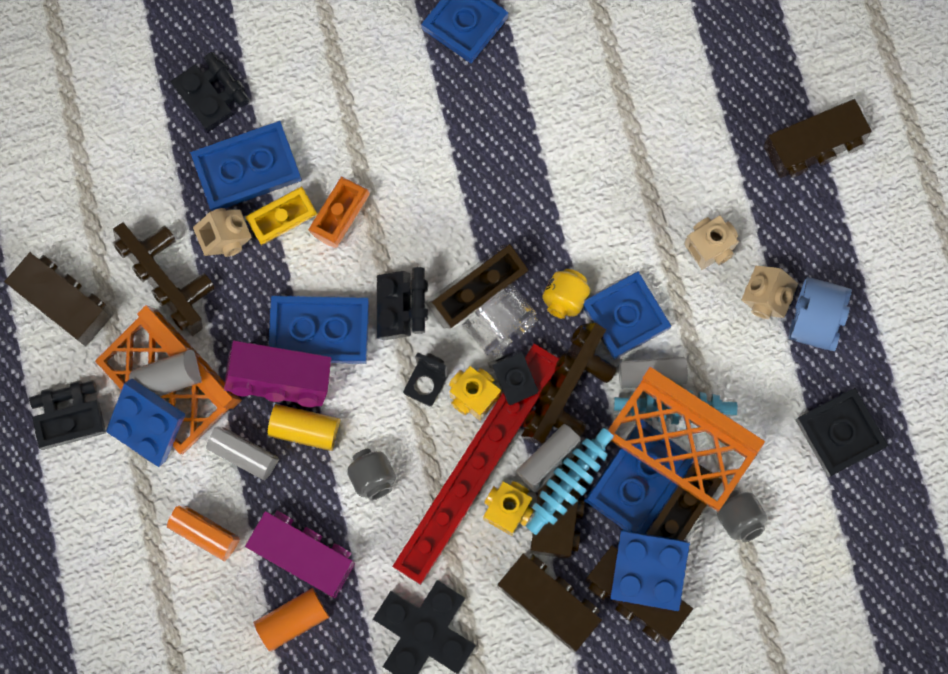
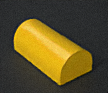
[245,186,317,246]
[268,404,341,451]

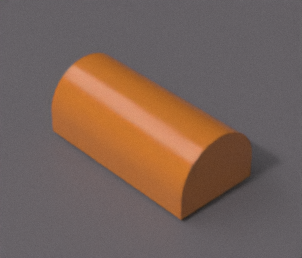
[308,176,370,248]
[167,506,240,561]
[253,588,330,652]

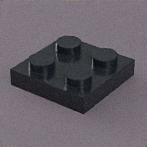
[796,388,889,478]

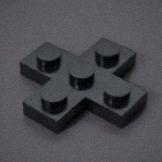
[373,580,476,674]

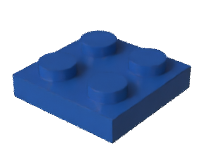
[421,0,508,64]
[583,271,671,360]
[106,378,185,467]
[610,530,690,611]

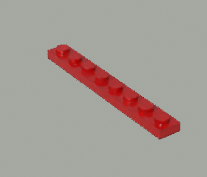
[392,344,559,585]

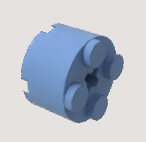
[788,277,852,352]

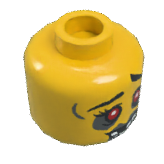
[542,269,590,319]

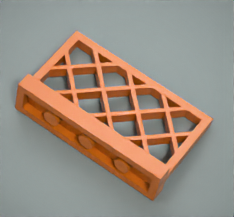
[95,305,242,455]
[608,367,765,512]

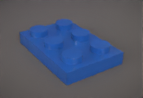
[190,121,302,211]
[268,296,369,364]
[584,420,693,534]

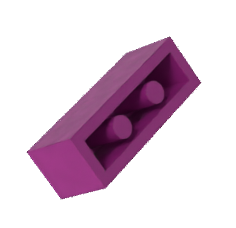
[224,341,331,407]
[244,511,355,599]

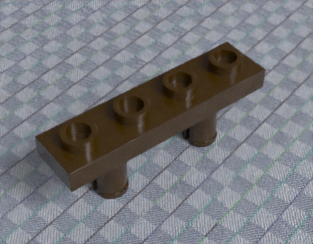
[113,222,214,336]
[521,323,617,444]

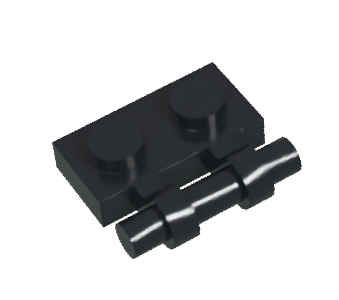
[170,52,250,133]
[377,267,428,340]
[29,380,106,450]

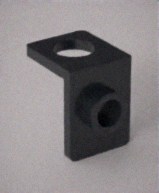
[488,350,538,405]
[403,352,448,407]

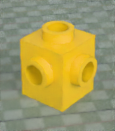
[449,366,501,422]
[483,481,534,536]

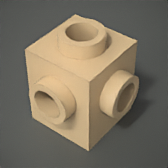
[193,208,252,257]
[684,215,739,270]
[741,266,799,319]

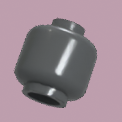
[347,449,396,501]
[717,490,768,542]

